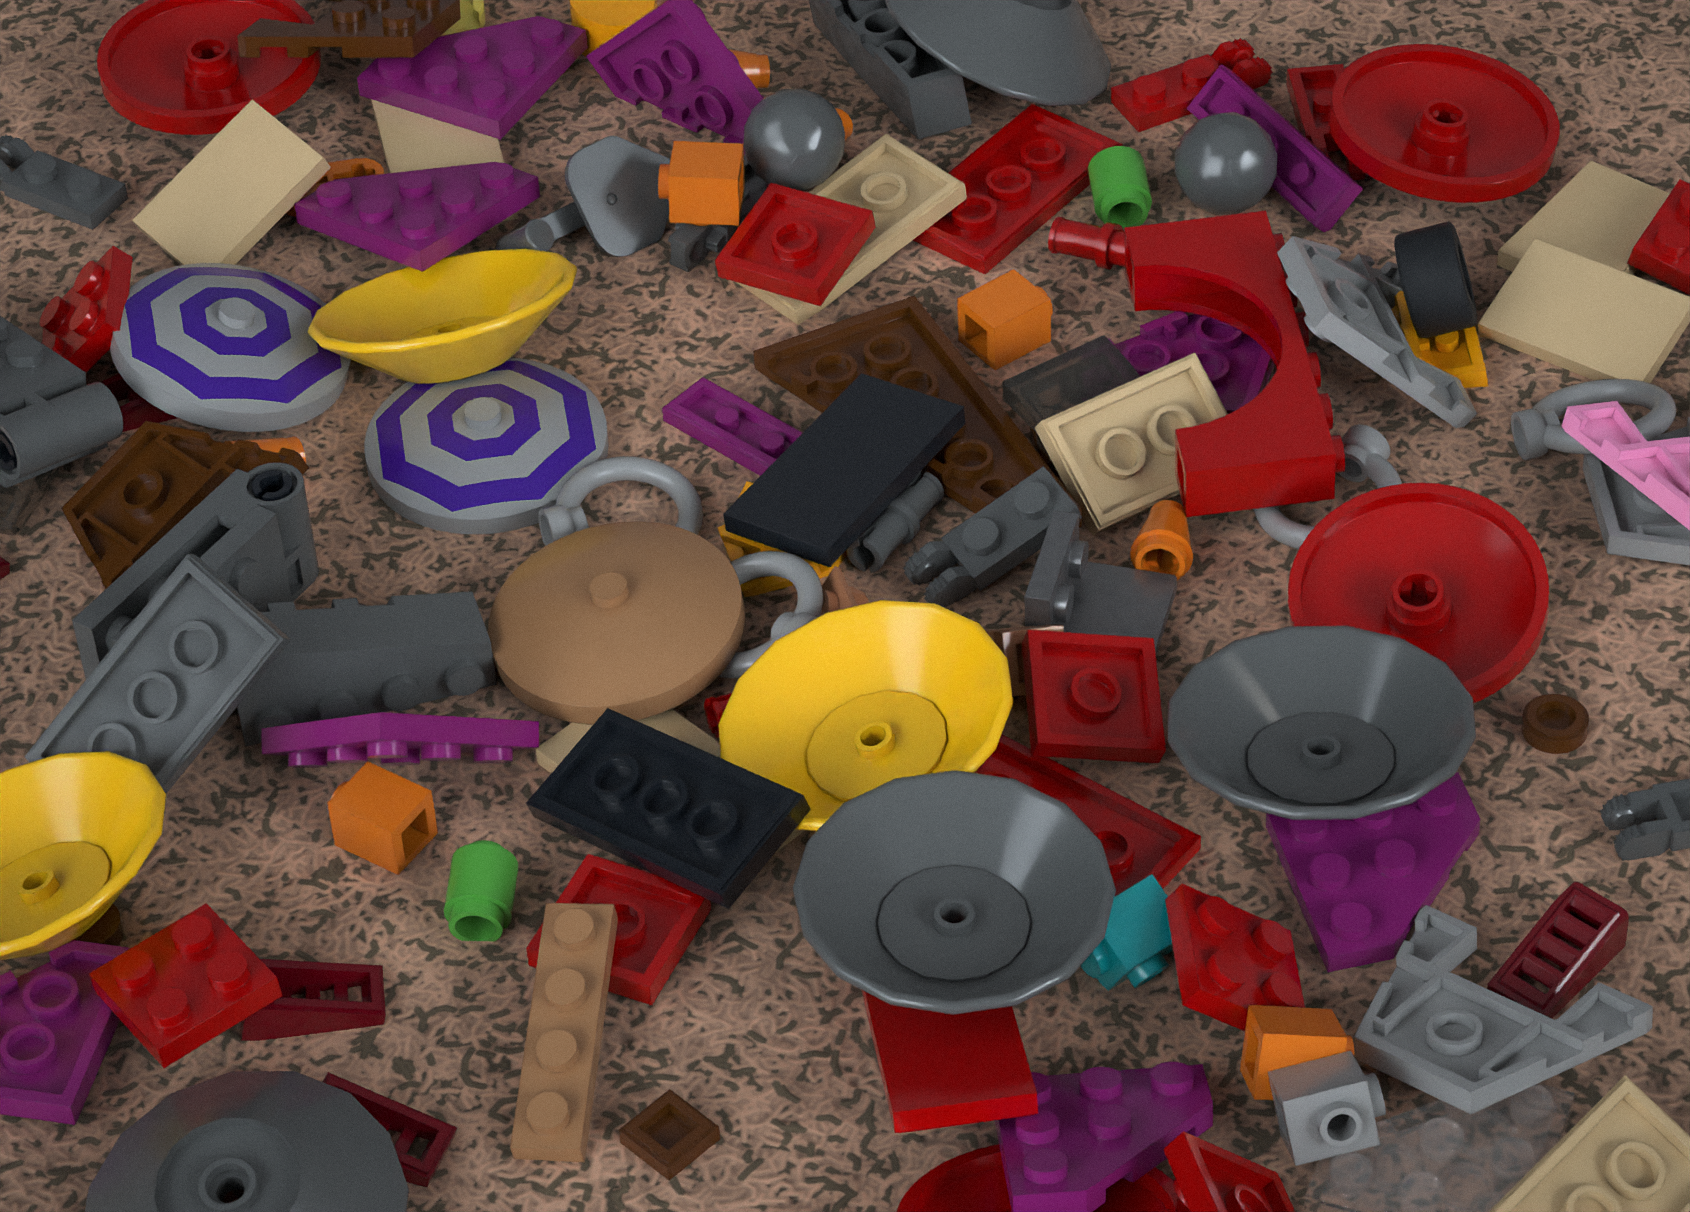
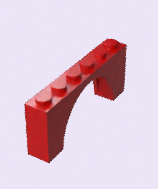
[1124,210,1345,517]

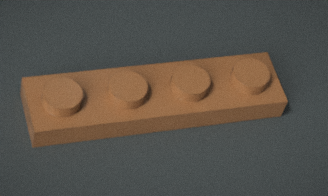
[510,903,618,1162]

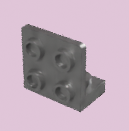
[1024,510,1177,655]

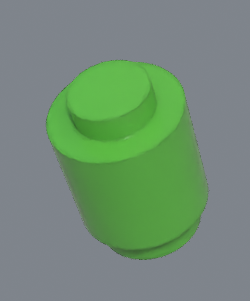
[1088,146,1152,229]
[444,840,519,942]

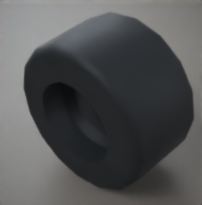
[1394,222,1477,338]

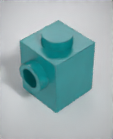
[1080,874,1173,991]

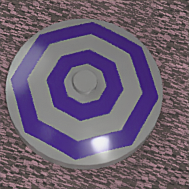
[110,263,351,432]
[364,358,609,534]

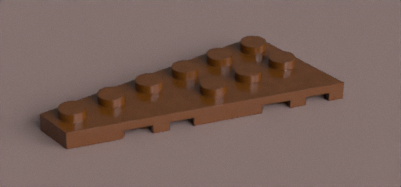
[753,295,1082,528]

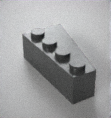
[809,0,972,139]
[235,591,497,747]

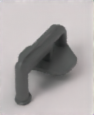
[495,136,670,257]

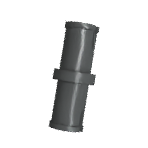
[847,471,944,573]

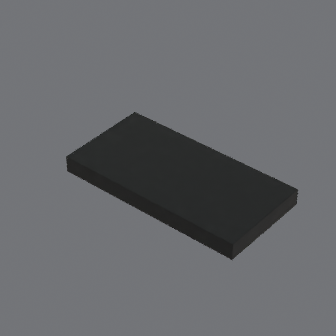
[723,373,966,567]
[526,708,811,909]

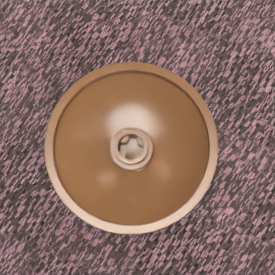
[488,521,745,725]

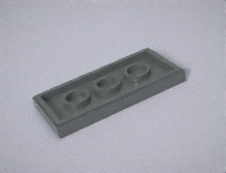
[24,554,291,794]

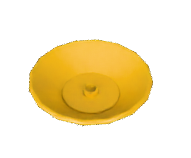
[308,248,577,384]
[718,600,1013,831]
[0,751,166,960]

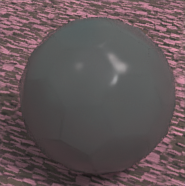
[743,89,845,190]
[1174,112,1277,215]

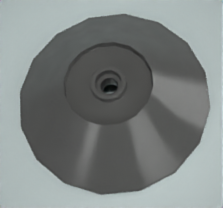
[885,0,1111,106]
[1168,626,1476,820]
[793,770,1116,1015]
[85,1071,409,1212]

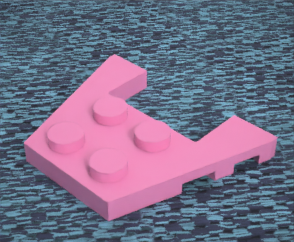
[1562,401,1690,530]

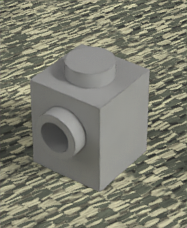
[1268,1051,1386,1166]

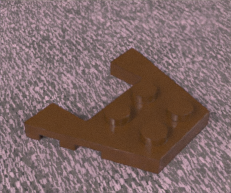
[238,0,461,58]
[61,421,309,589]

